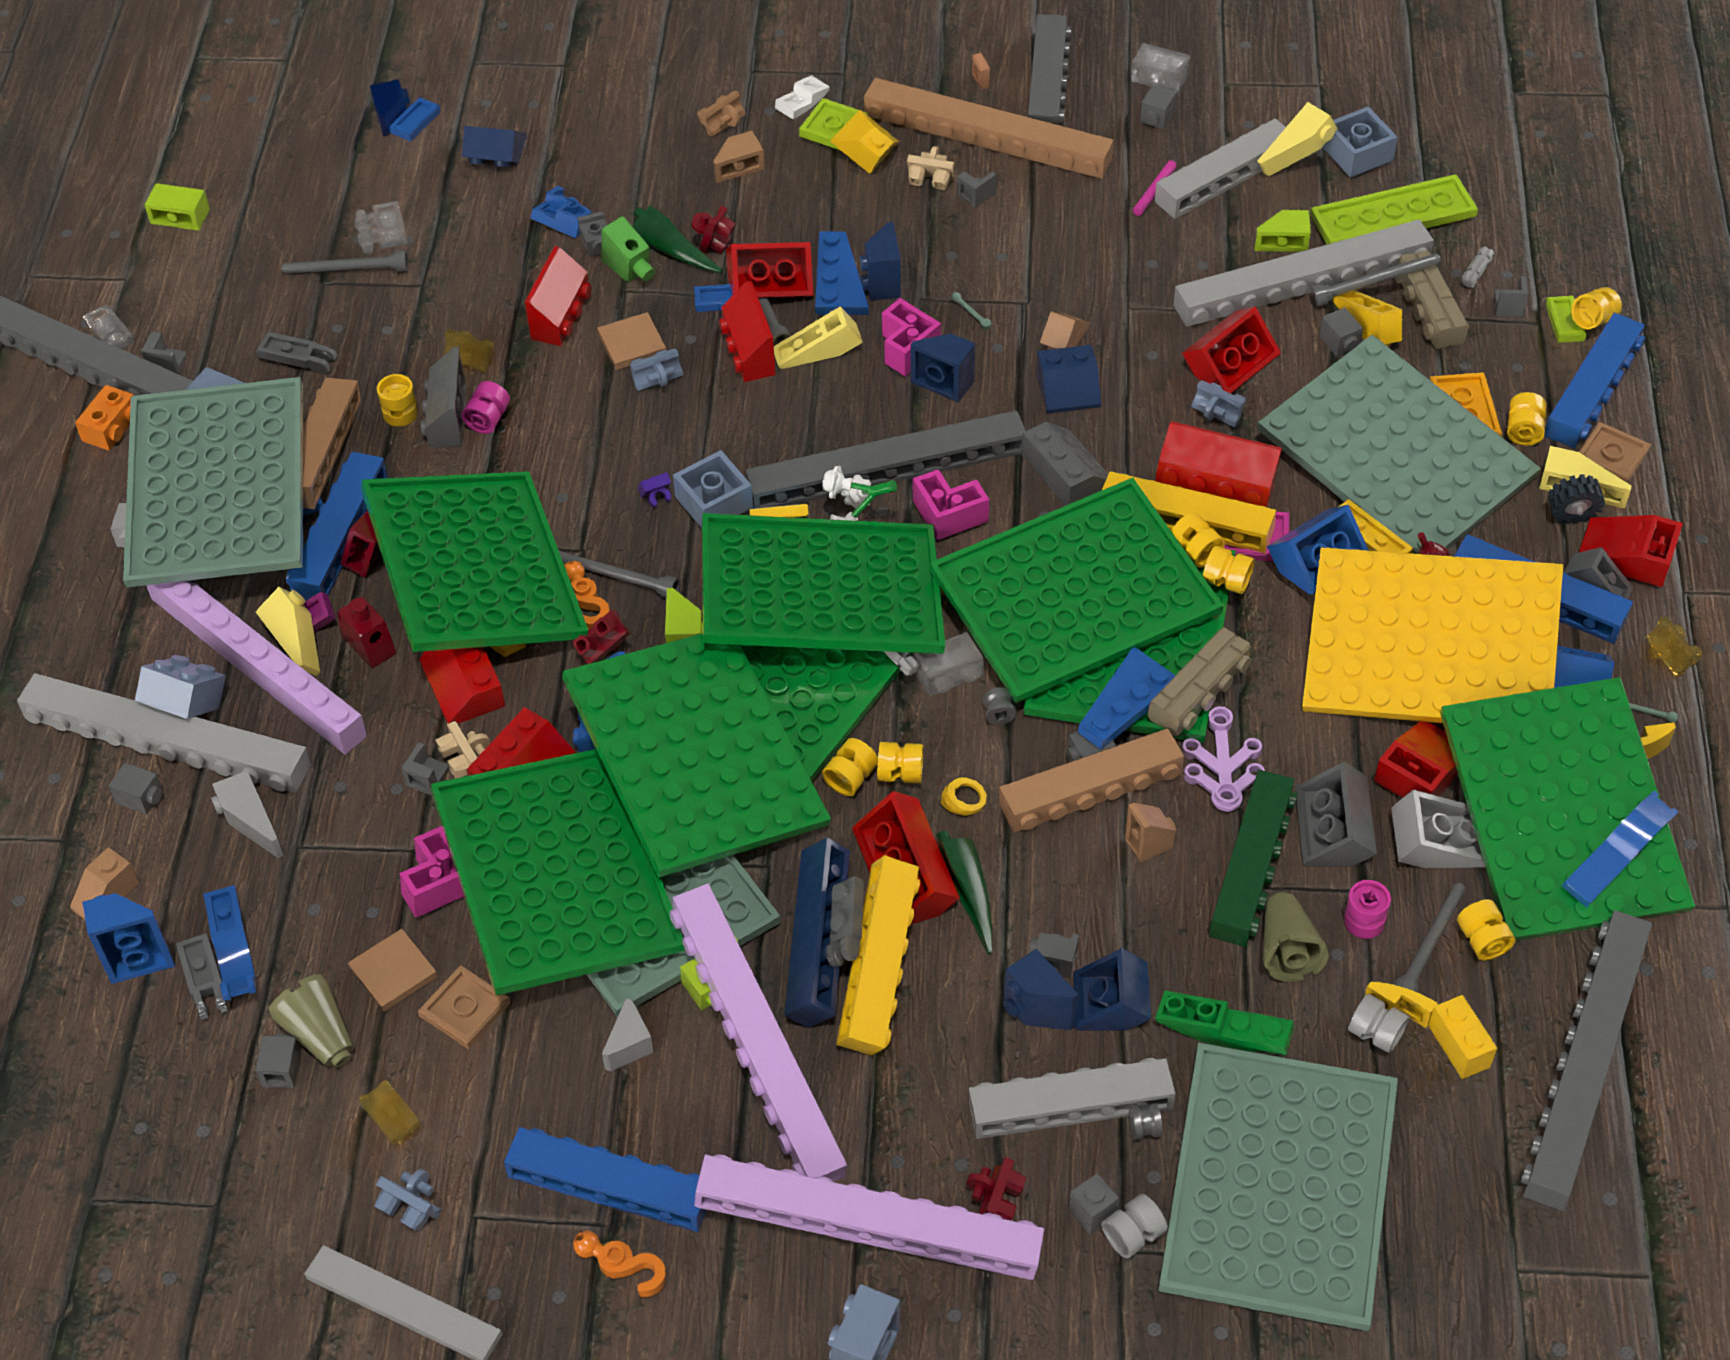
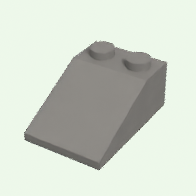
[1391,790,1485,868]

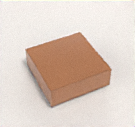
[972,53,990,90]

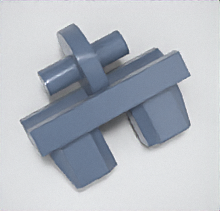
[630,349,683,391]
[1191,380,1246,427]
[375,1169,442,1231]

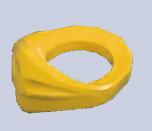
[941,778,987,816]

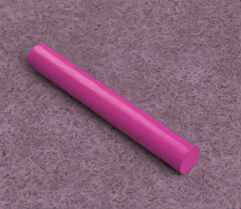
[1133,160,1177,216]

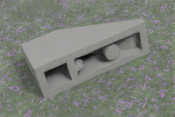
[211,770,283,858]

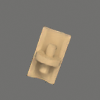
[907,146,956,190]
[435,721,491,778]

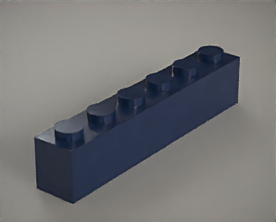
[784,837,850,1028]

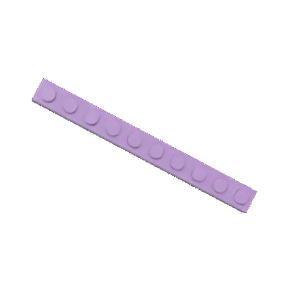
[146,580,367,755]
[669,883,847,1182]
[694,1155,1044,1280]

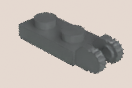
[256,332,337,374]
[826,876,864,968]
[176,933,228,1020]

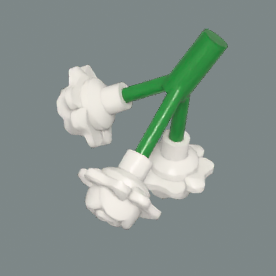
[823,466,897,521]

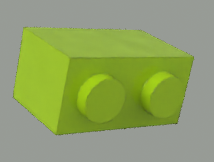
[144,183,210,230]

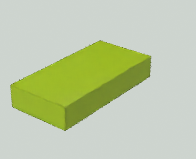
[1545,295,1586,343]

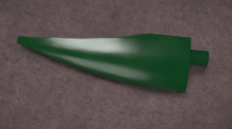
[633,205,723,273]
[937,831,992,955]

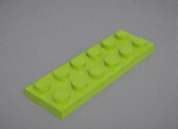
[1310,174,1478,245]

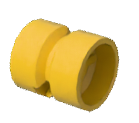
[1571,287,1622,329]
[377,374,418,427]
[1507,392,1547,446]
[1171,513,1225,568]
[1203,545,1255,594]
[822,738,878,796]
[877,741,923,784]
[1457,899,1516,961]

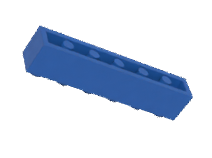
[1544,313,1646,449]
[286,452,388,600]
[1454,534,1633,644]
[504,1127,707,1233]

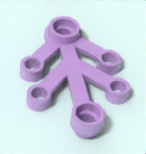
[1182,707,1265,812]

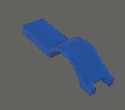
[1562,791,1679,908]
[203,885,256,1001]

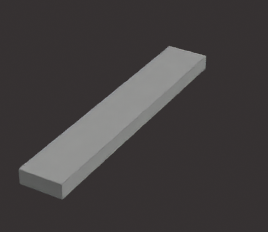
[304,1245,502,1360]

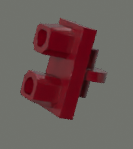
[691,205,737,255]
[573,609,631,664]
[966,1156,1026,1221]

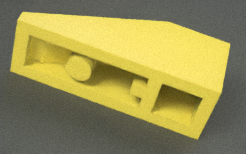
[1257,102,1338,177]
[774,306,863,369]
[1539,446,1632,509]
[256,587,320,676]

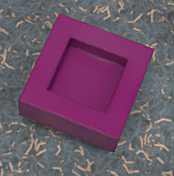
[304,592,336,632]

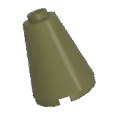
[1263,893,1329,982]
[269,974,354,1068]

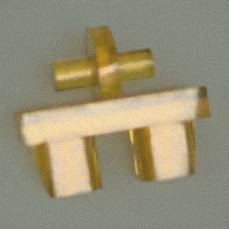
[443,329,494,372]
[1646,616,1702,677]
[358,1080,421,1144]

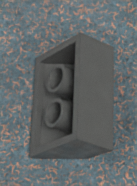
[421,347,467,448]
[1022,422,1108,506]
[1295,761,1377,867]

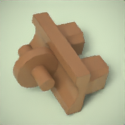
[698,91,746,136]

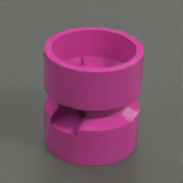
[461,381,510,434]
[1343,880,1391,939]

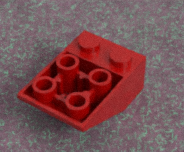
[1579,515,1683,587]
[1374,721,1458,798]

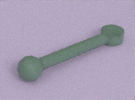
[951,292,991,330]
[1629,703,1678,723]

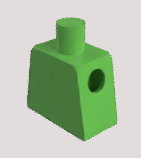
[601,216,655,282]

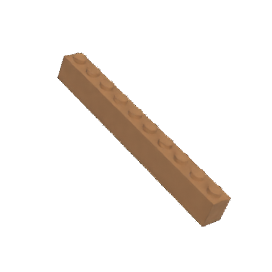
[864,78,1114,179]

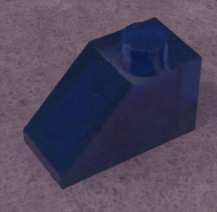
[369,79,410,137]

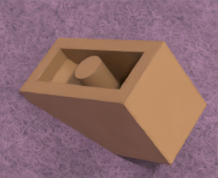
[713,131,765,183]
[1040,311,1090,350]
[1125,803,1176,863]
[70,847,139,920]

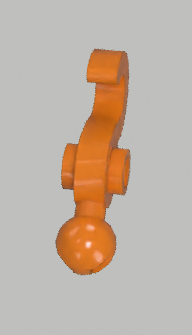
[564,560,610,629]
[573,1230,666,1297]

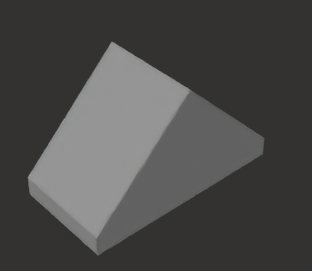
[602,998,654,1071]

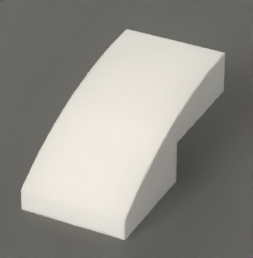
[775,76,830,119]

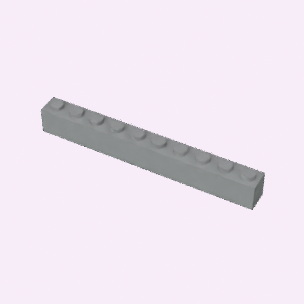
[1173,219,1434,327]
[17,673,312,793]

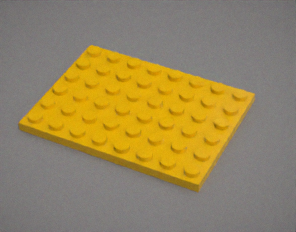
[1302,547,1563,723]

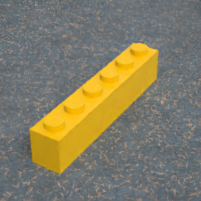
[1101,471,1276,554]
[836,855,920,1056]

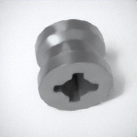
[983,687,1016,725]
[1129,1103,1162,1140]

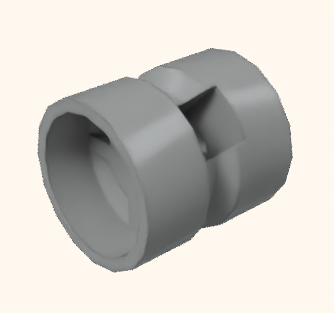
[1348,993,1410,1054]
[1101,1194,1168,1259]

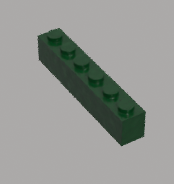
[1209,769,1298,947]

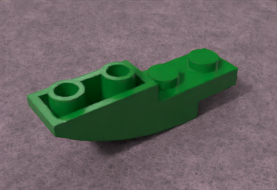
[1155,991,1295,1055]

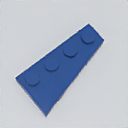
[815,231,869,315]
[1078,647,1176,749]

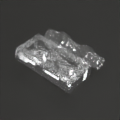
[354,201,408,253]

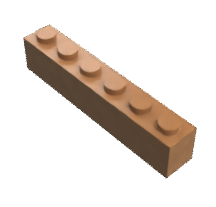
[303,378,361,509]
[999,728,1184,833]

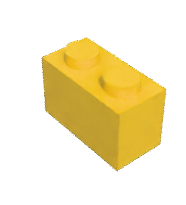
[1428,995,1497,1079]

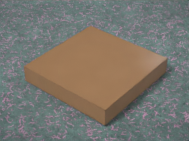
[597,312,666,370]
[1579,422,1651,483]
[348,929,438,1012]
[418,965,511,1050]

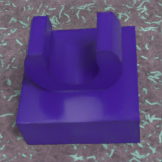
[637,472,671,507]

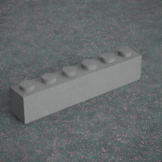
[1155,119,1286,219]
[969,1058,1175,1139]

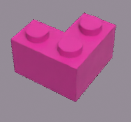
[882,298,941,376]
[913,469,989,540]
[399,826,464,918]

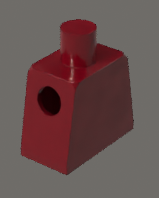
[340,510,382,578]
[337,597,397,669]

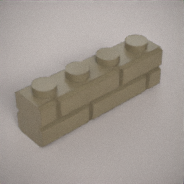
[1395,250,1469,349]
[1148,627,1252,736]

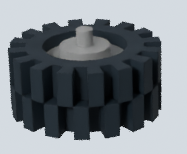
[1548,474,1605,524]

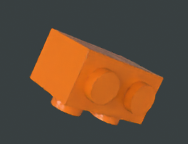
[75,385,134,451]

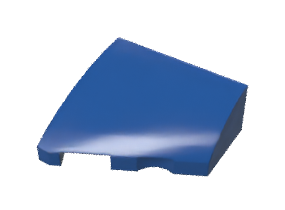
[531,186,592,238]

